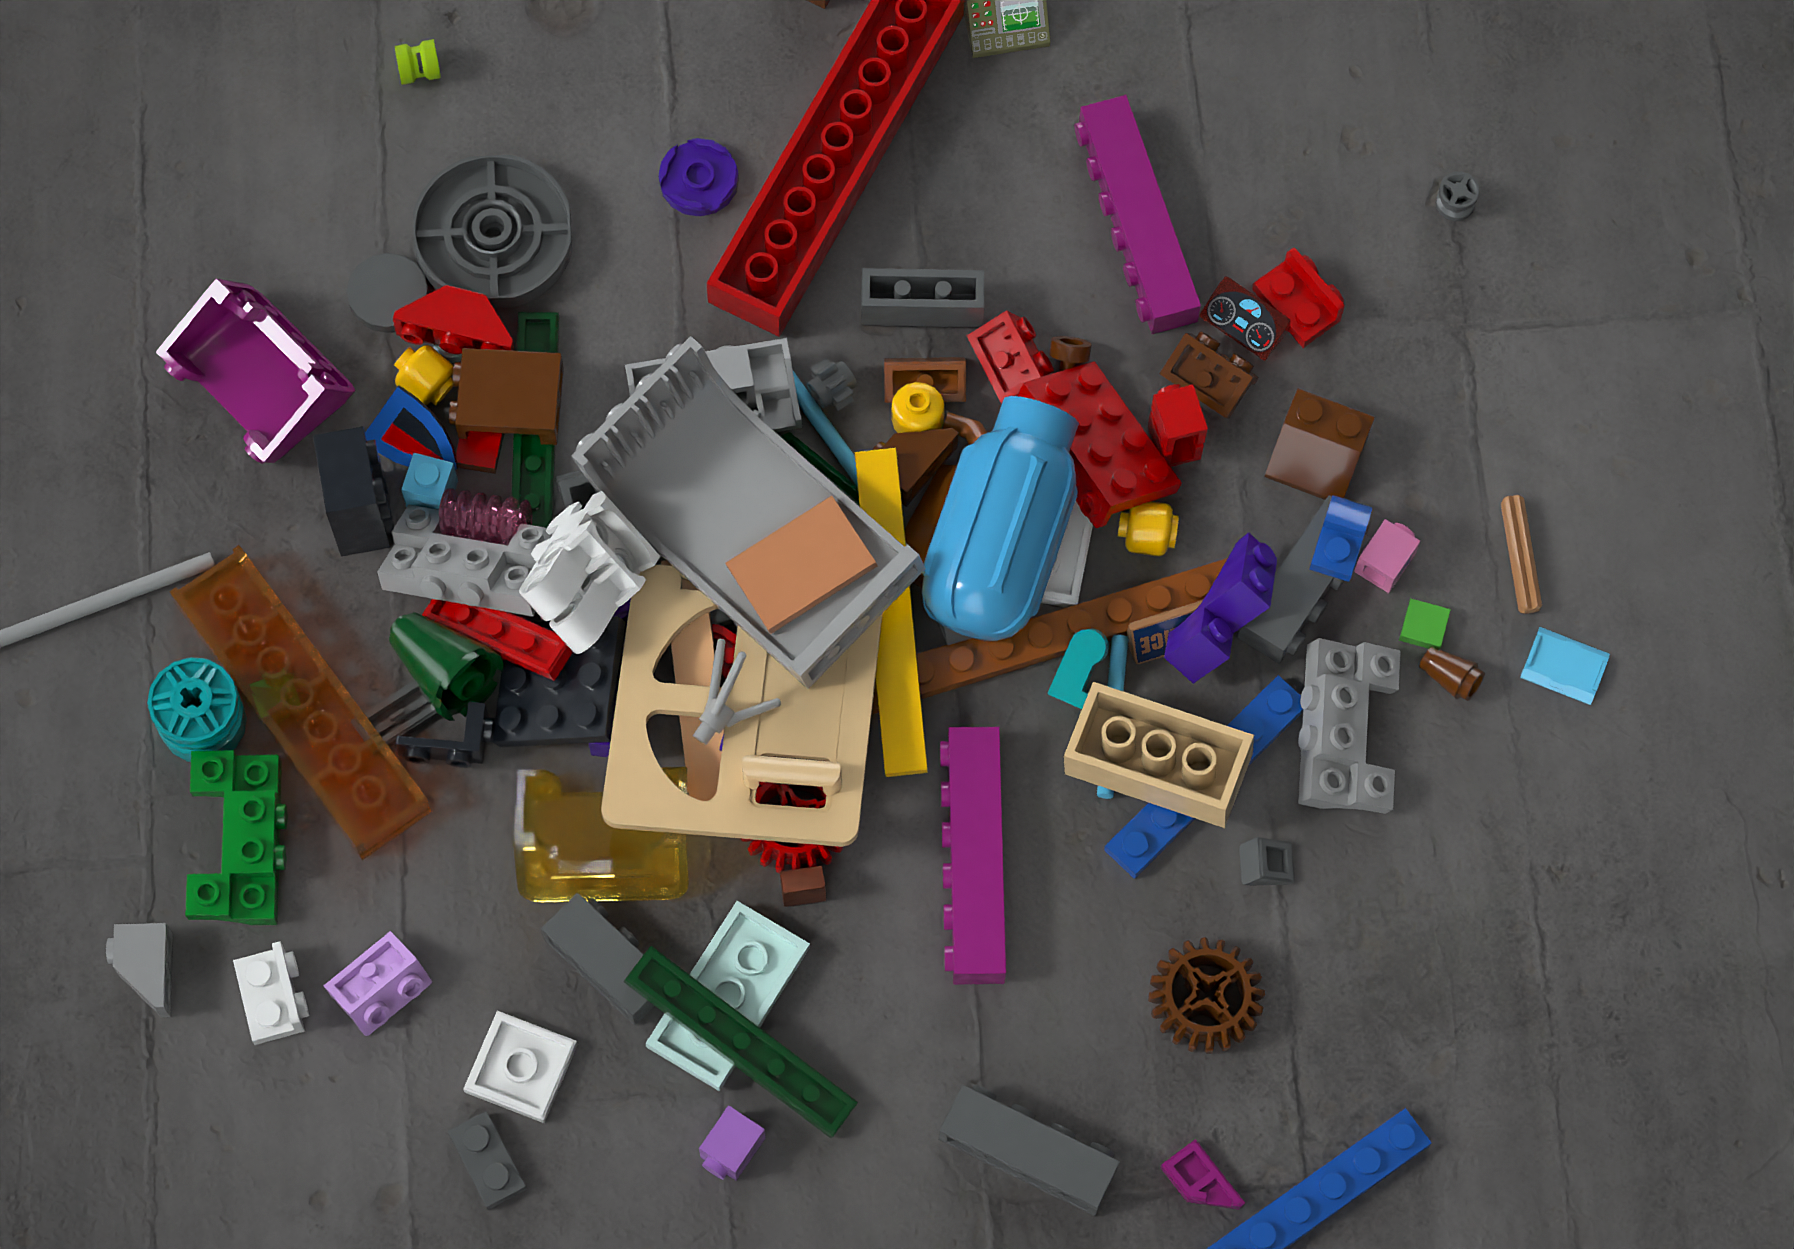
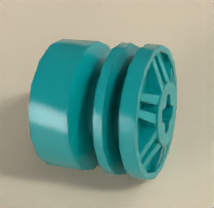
[147,657,247,762]

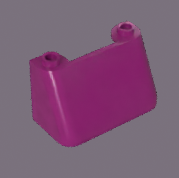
[156,278,355,464]

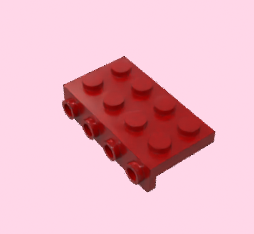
[1017,361,1182,528]

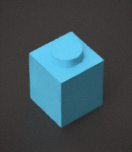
[401,453,458,513]

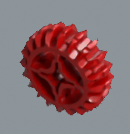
[740,782,843,874]

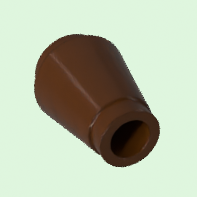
[1419,646,1485,701]

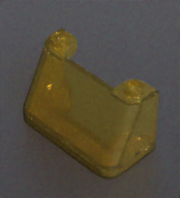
[513,767,689,902]

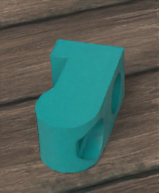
[1047,629,1109,709]

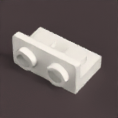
[233,941,309,1045]

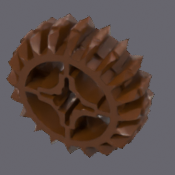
[1148,937,1265,1054]

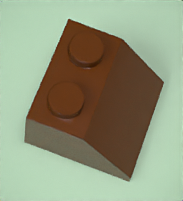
[1264,388,1375,500]

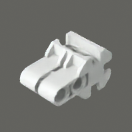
[519,491,660,654]

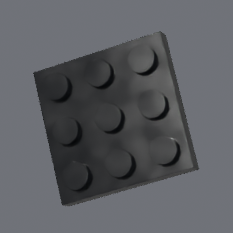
[492,617,627,747]

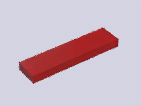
[422,599,573,681]

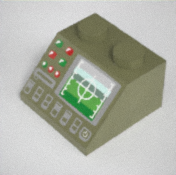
[964,0,1051,58]

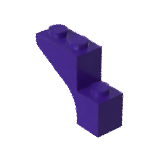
[1164,533,1277,684]

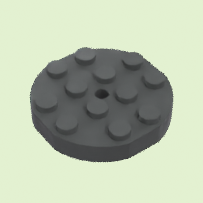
[413,155,572,308]

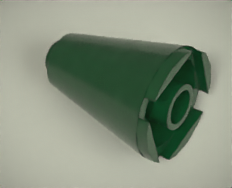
[389,612,504,721]

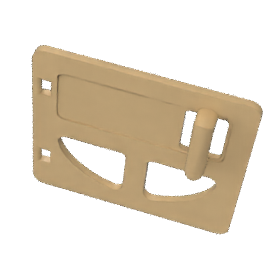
[601,564,883,847]

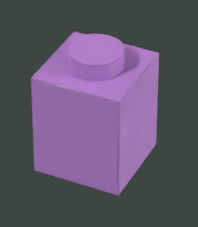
[699,1105,765,1181]

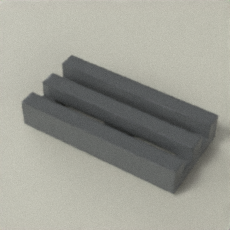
[350,680,440,757]

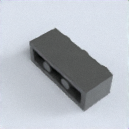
[861,268,984,327]
[541,892,654,1026]

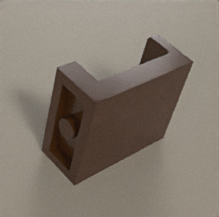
[449,348,564,445]

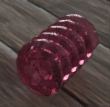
[439,488,532,546]

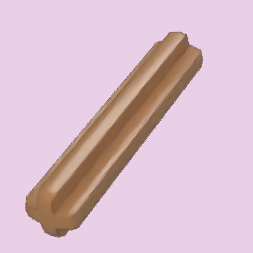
[1501,495,1542,614]

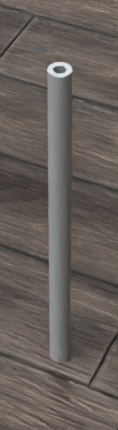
[0,552,216,648]

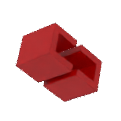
[1148,384,1208,467]

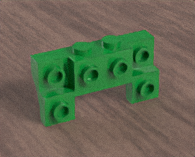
[185,750,288,925]

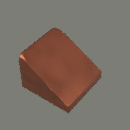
[780,866,826,907]

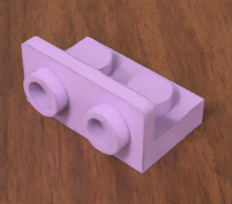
[324,931,432,1036]

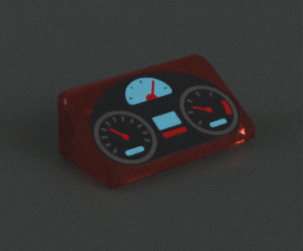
[1199,276,1291,361]

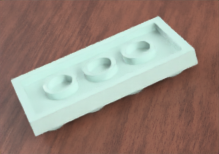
[645,901,810,1091]

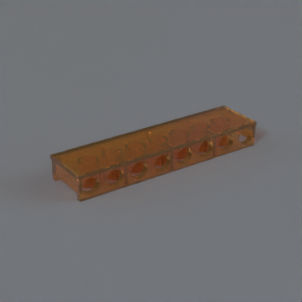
[169,545,432,860]

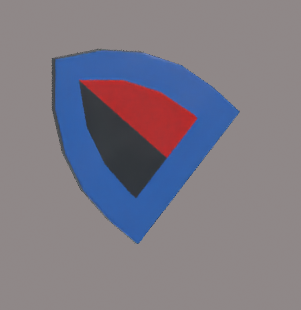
[365,385,458,469]

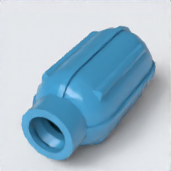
[922,396,1079,641]

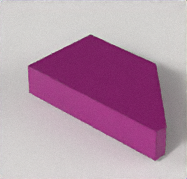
[1160,1139,1245,1210]

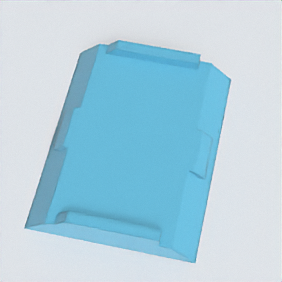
[1520,627,1610,705]

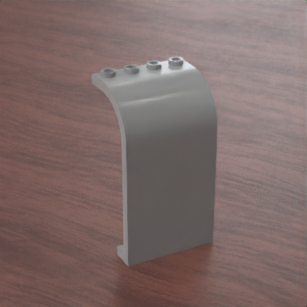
[571,336,926,689]

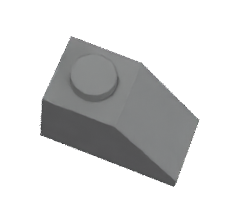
[106,923,173,1017]

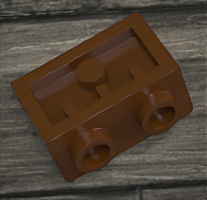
[1159,331,1259,419]

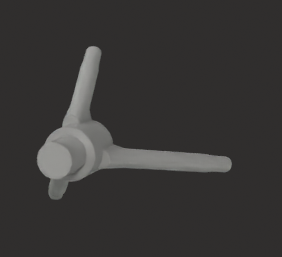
[693,639,781,745]

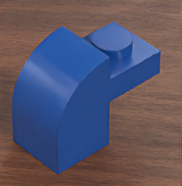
[1309,495,1373,582]

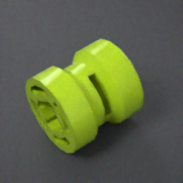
[395,39,441,85]

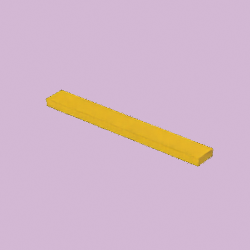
[855,448,928,777]

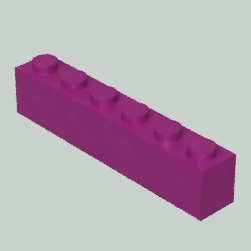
[1074,95,1201,334]
[940,727,1006,985]

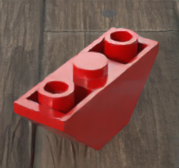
[393,285,515,354]

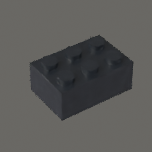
[313,426,394,557]

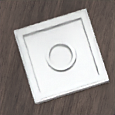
[463,1011,578,1123]

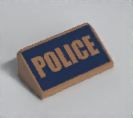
[1126,600,1203,664]

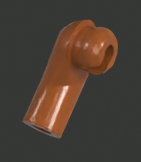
[943,412,988,445]

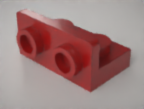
[1252,247,1345,348]
[967,310,1054,404]

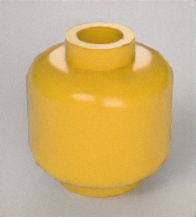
[394,345,454,406]
[891,382,944,433]
[1118,501,1179,557]

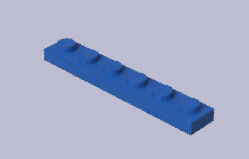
[1104,675,1303,879]
[1207,1108,1432,1249]

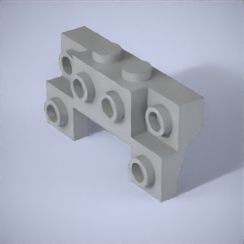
[625,338,802,432]
[377,505,552,616]
[1298,638,1400,814]

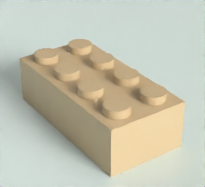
[1064,682,1254,828]

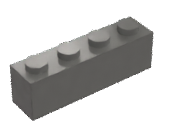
[1238,495,1372,664]
[938,1085,1120,1216]

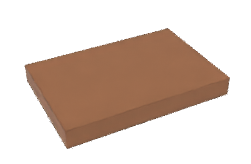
[725,496,878,634]

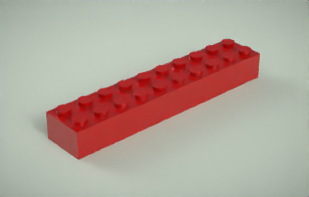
[707,0,964,337]

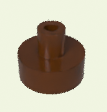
[1049,336,1092,372]

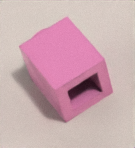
[1354,519,1420,593]

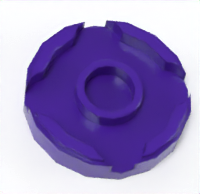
[658,138,739,217]

